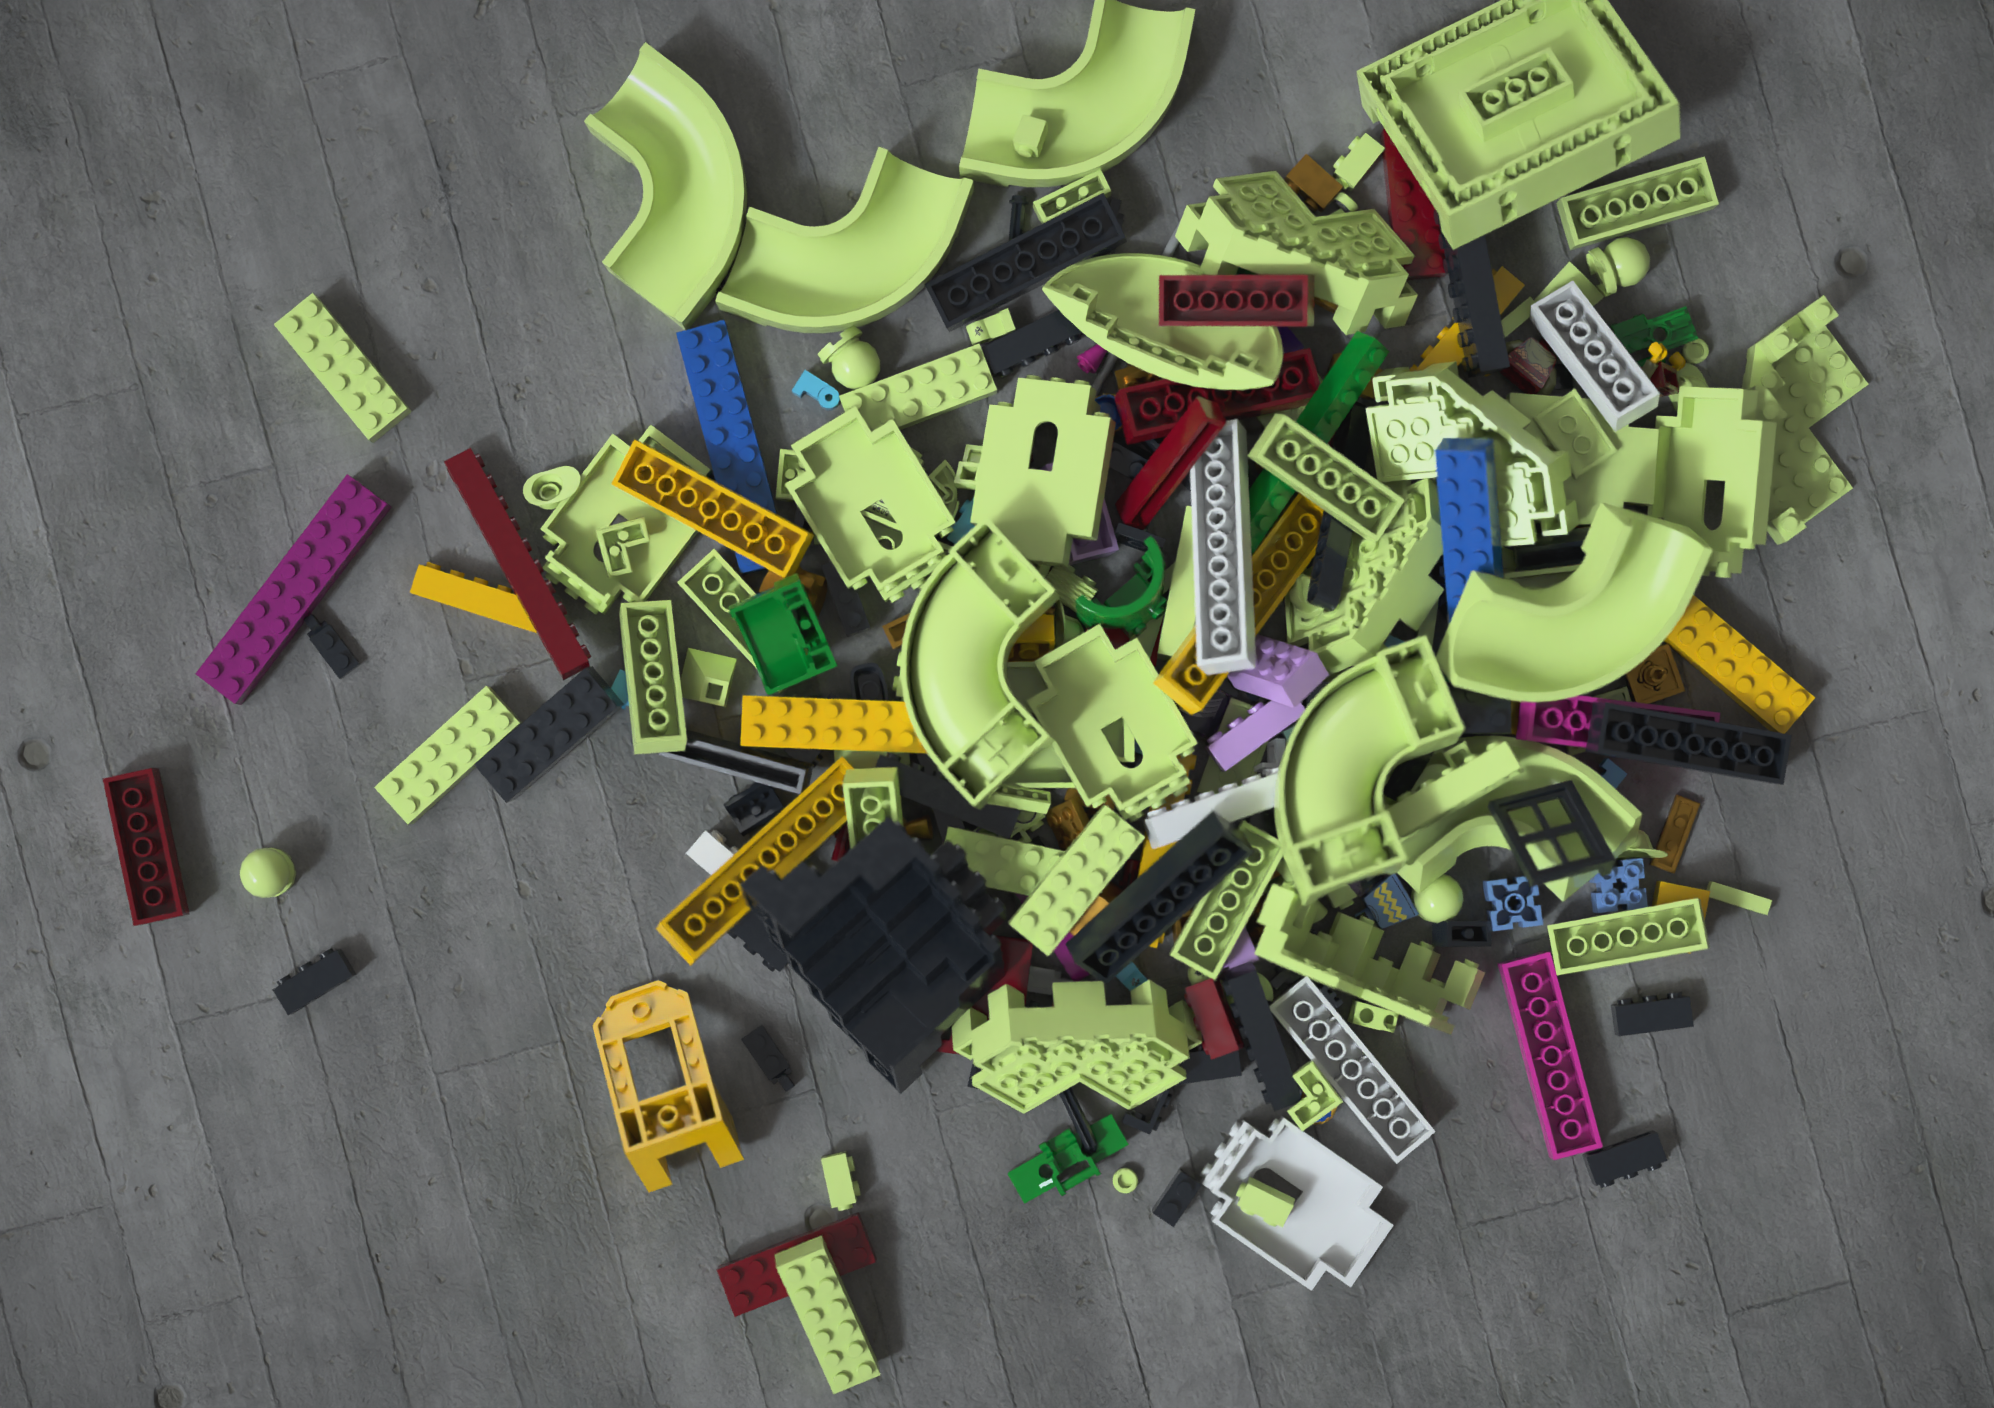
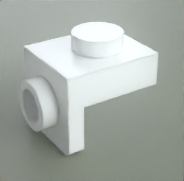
[1254,738,1286,776]

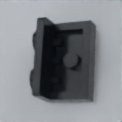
[723,782,785,836]

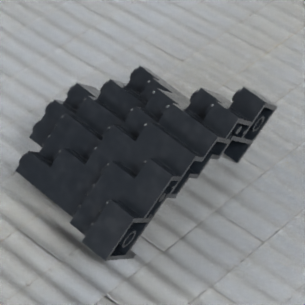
[739,817,1006,1094]

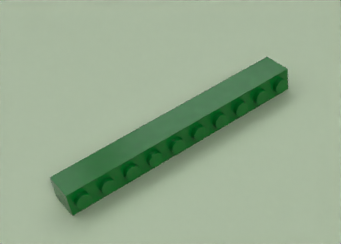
[1249,331,1390,556]

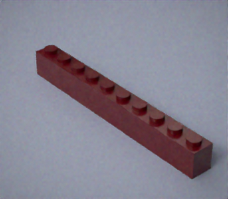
[444,448,591,681]

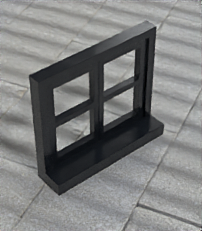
[1488,780,1616,887]

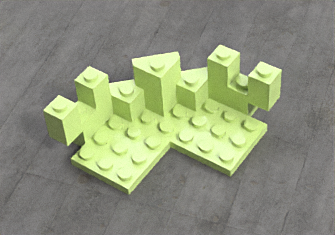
[1175,171,1418,335]
[1742,295,1869,545]
[1366,361,1579,546]
[1285,477,1444,682]
[1255,883,1485,1035]
[952,980,1202,1114]

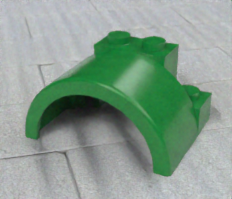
[1075,536,1167,638]
[729,573,837,695]

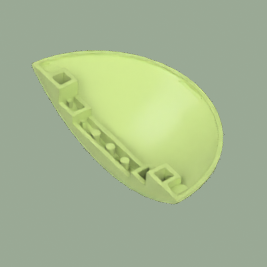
[1042,253,1283,389]

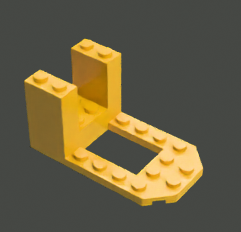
[592,980,744,1193]

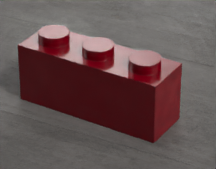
[1184,976,1245,1060]

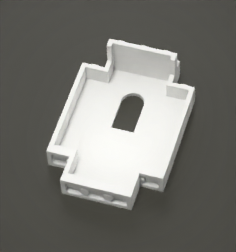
[1200,1116,1394,1291]

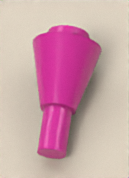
[1077,344,1107,374]

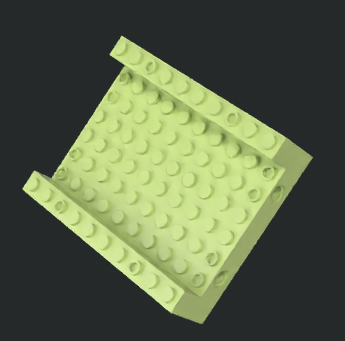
[1356,0,1680,250]

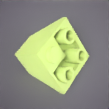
[680,648,737,707]

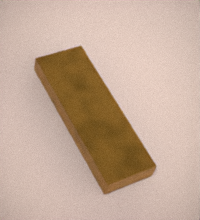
[1649,795,1700,874]

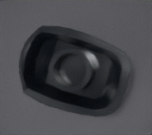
[850,663,889,701]

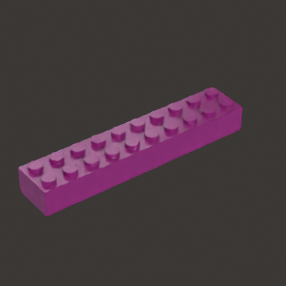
[195,474,392,705]

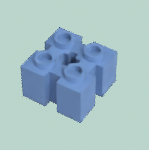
[1589,858,1648,913]
[1483,876,1543,931]

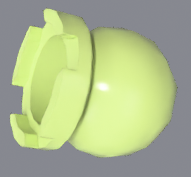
[1586,237,1650,297]
[818,325,880,390]
[240,848,296,898]
[1411,874,1464,923]

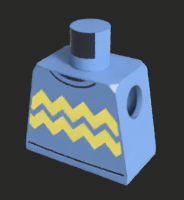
[1354,873,1419,929]

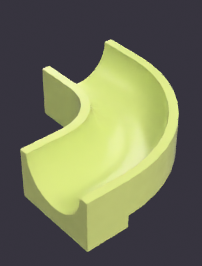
[959,0,1195,187]
[584,42,747,330]
[715,147,974,333]
[1435,502,1713,702]
[901,517,1060,810]
[1274,635,1464,906]
[1382,736,1642,902]

